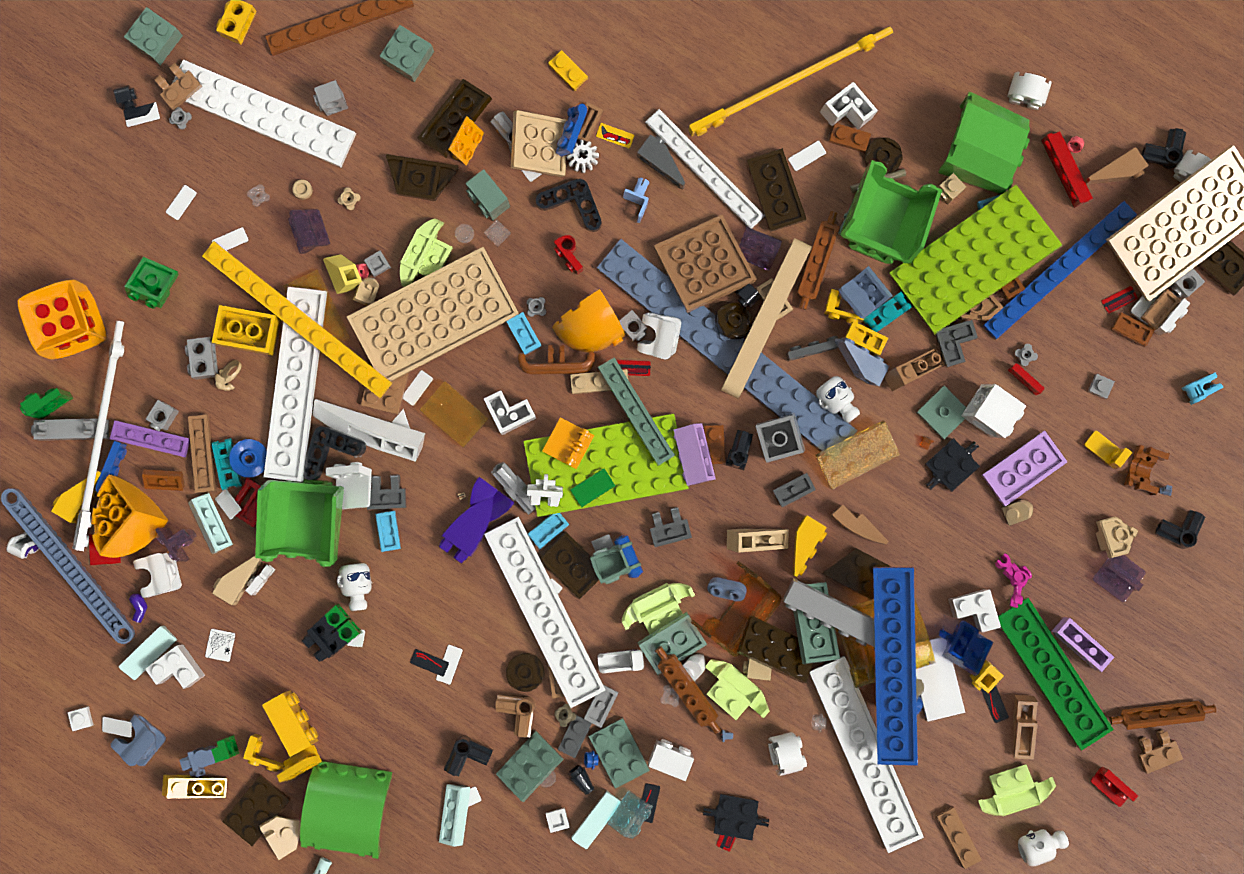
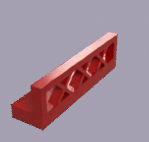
[1041,131,1093,208]

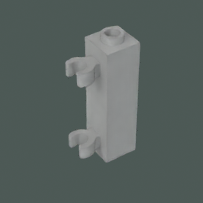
[31,419,109,441]

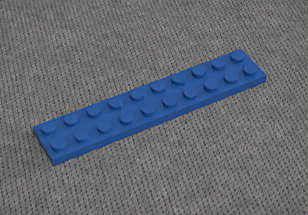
[873,567,918,765]

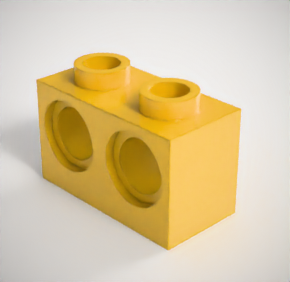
[216,0,257,45]
[844,321,888,356]

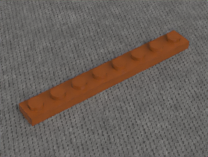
[265,0,414,56]

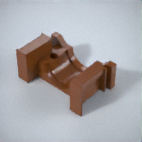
[1124,445,1170,496]

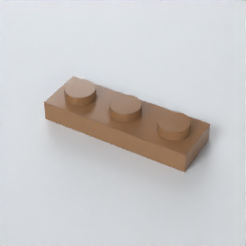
[936,806,982,869]

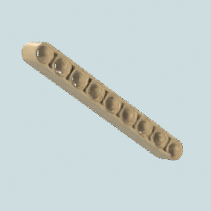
[721,238,812,399]

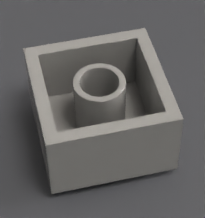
[756,413,805,463]

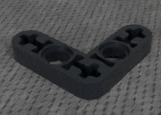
[536,179,602,232]
[303,426,366,480]

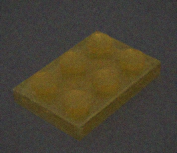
[420,381,488,448]

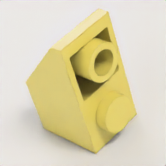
[323,254,362,294]

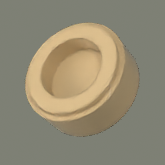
[292,180,313,200]

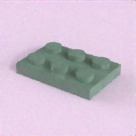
[637,612,707,675]
[589,718,650,789]
[496,731,564,802]

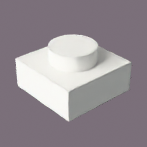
[68,707,93,731]
[546,807,570,833]

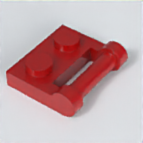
[234,477,261,528]

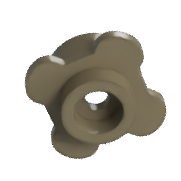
[554,704,576,727]

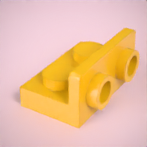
[277,745,322,782]

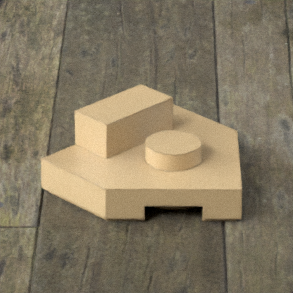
[1095,517,1138,559]
[259,815,301,860]

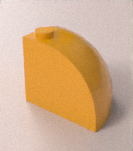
[552,289,625,352]
[91,474,169,557]

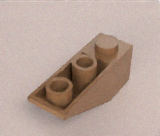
[884,348,945,392]

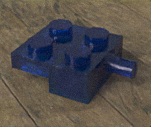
[938,620,993,676]

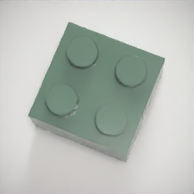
[124,7,183,65]
[380,25,434,82]
[466,169,510,221]

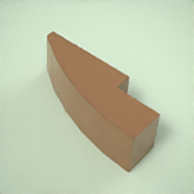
[830,505,889,545]
[1013,695,1038,759]

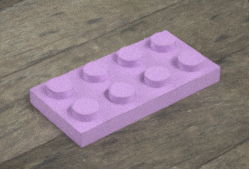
[981,431,1067,506]

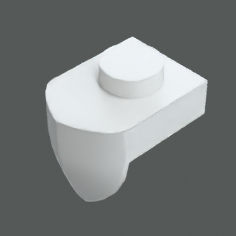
[683,654,706,682]

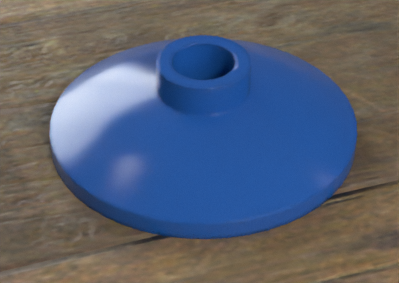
[229,439,267,478]

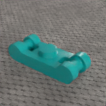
[863,291,913,332]
[212,438,242,490]

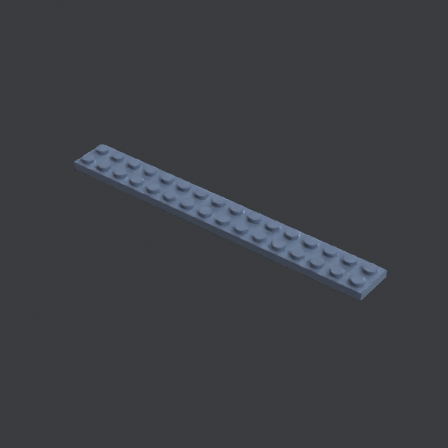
[597,239,858,460]

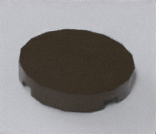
[865,137,903,174]
[715,303,753,339]
[506,653,544,692]

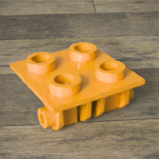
[448,116,484,166]
[542,417,594,469]

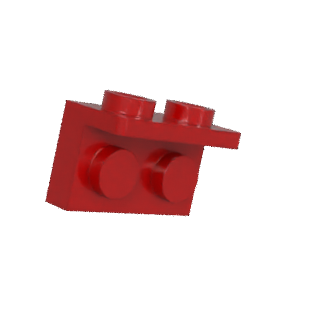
[1090,767,1138,807]

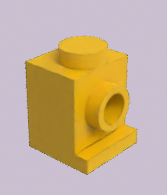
[970,658,1004,693]

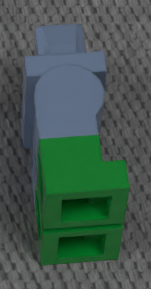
[180,735,240,772]

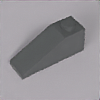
[637,134,685,190]

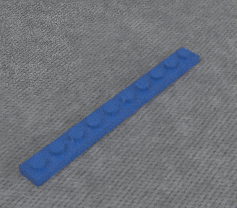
[983,201,1137,340]

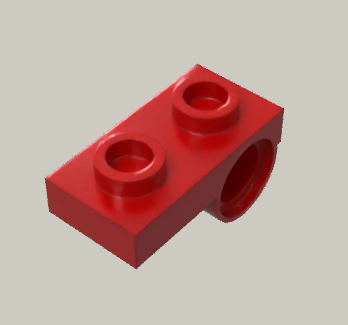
[554,235,583,275]

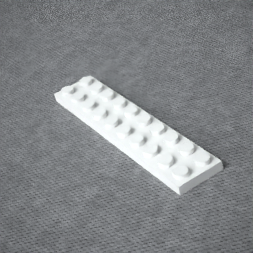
[172,60,356,168]
[264,287,327,482]
[484,517,605,708]
[809,656,924,853]

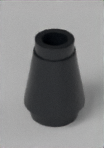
[568,765,594,795]

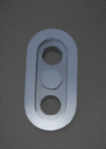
[707,577,747,601]

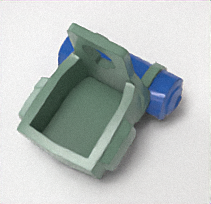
[590,535,643,585]

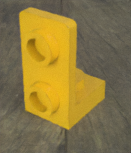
[824,289,864,324]
[1084,431,1132,469]
[243,734,284,772]

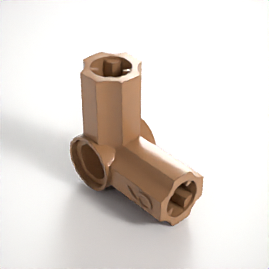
[495,694,536,737]

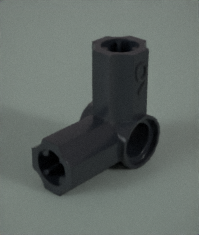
[1141,128,1186,169]
[725,430,753,471]
[1155,510,1206,549]
[444,735,493,777]

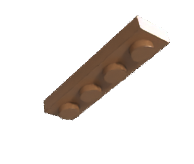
[188,414,216,493]

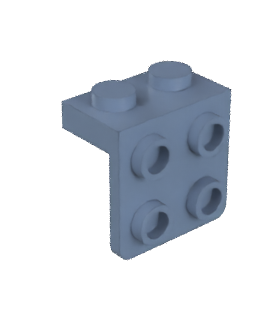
[839,266,893,319]

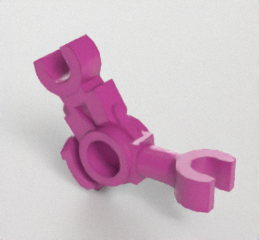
[994,554,1032,608]

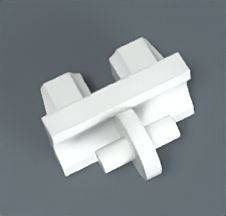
[527,474,563,507]

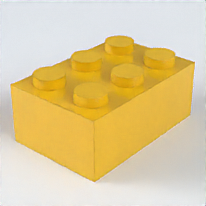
[212,305,280,356]
[262,690,318,757]

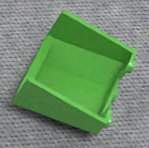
[938,92,1030,194]
[840,160,942,264]
[255,479,344,567]

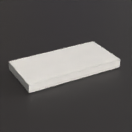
[915,636,965,721]

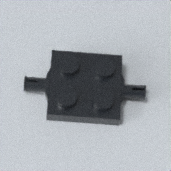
[925,438,980,492]
[703,794,769,840]

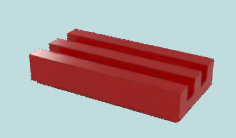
[1007,363,1044,396]

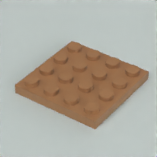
[654,215,756,313]

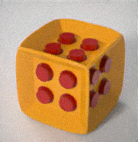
[17,280,106,360]

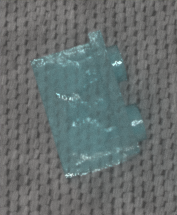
[608,791,653,839]

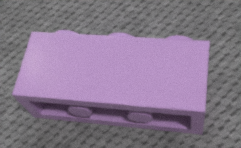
[674,423,716,486]
[1051,617,1114,672]

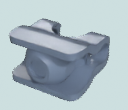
[110,714,166,766]

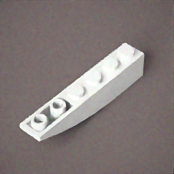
[313,399,425,462]

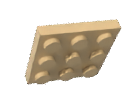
[511,110,568,177]

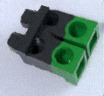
[302,604,363,662]

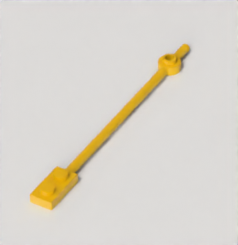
[689,26,893,136]

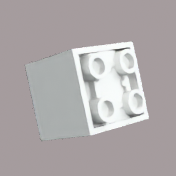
[961,384,1026,438]

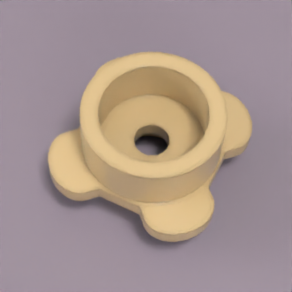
[338,188,361,210]

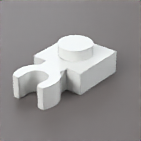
[245,565,276,596]

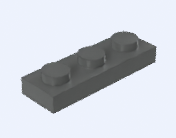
[786,336,844,361]

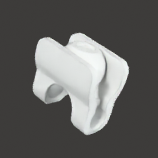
[637,313,681,359]
[133,552,182,598]

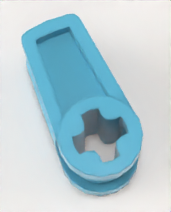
[1182,372,1224,405]

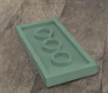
[793,582,840,664]

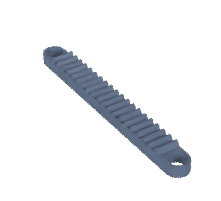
[1,488,135,644]

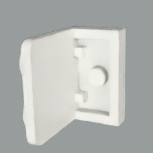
[1131,293,1190,335]
[326,462,372,510]

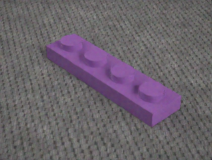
[110,421,190,457]

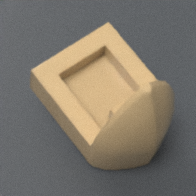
[353,277,379,306]
[1002,500,1033,526]

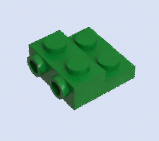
[124,257,178,309]
[19,388,73,420]

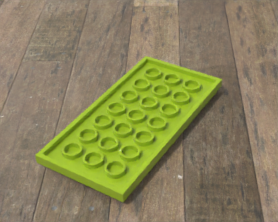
[890,185,1062,335]
[523,414,689,517]

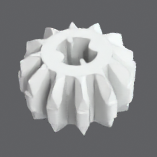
[567,140,599,173]

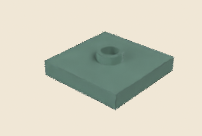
[916,385,966,440]

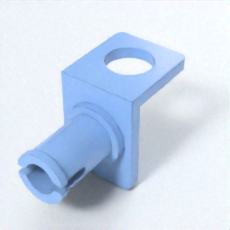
[623,178,649,223]

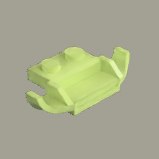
[400,218,453,287]
[622,583,695,634]
[705,659,770,720]
[978,765,1056,816]

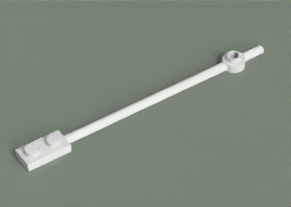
[72,321,124,551]

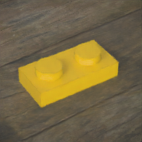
[548,50,588,91]

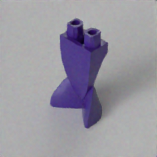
[439,477,515,563]

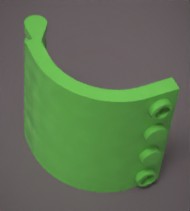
[300,761,392,859]

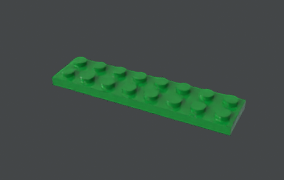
[998,597,1114,751]

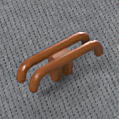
[518,345,595,375]

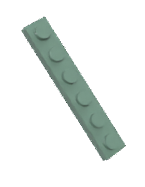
[598,358,675,466]

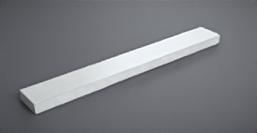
[645,109,764,230]

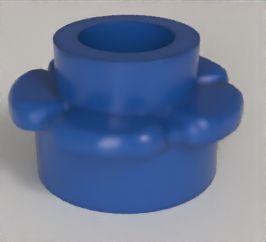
[584,750,598,770]

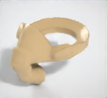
[215,360,242,391]

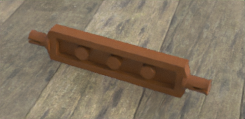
[797,211,839,310]
[655,646,721,734]
[1110,701,1217,730]

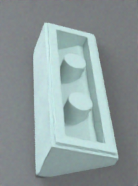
[188,493,233,554]
[119,626,177,680]
[439,784,470,847]
[571,791,622,849]

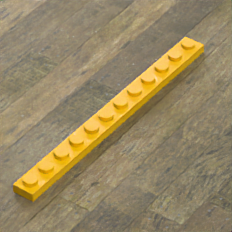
[202,241,392,398]

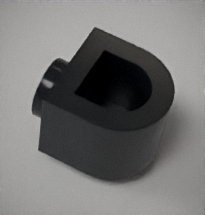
[114,85,138,110]
[735,283,761,308]

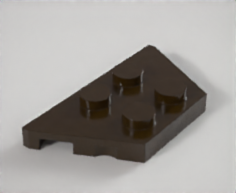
[386,154,459,201]
[823,548,891,601]

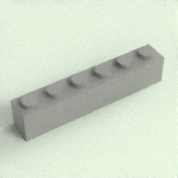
[783,578,875,651]

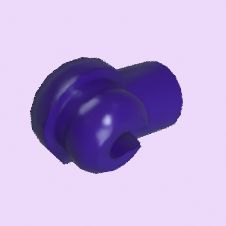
[129,594,147,623]

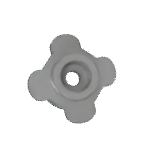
[169,107,192,130]
[527,297,546,317]
[1015,344,1038,366]

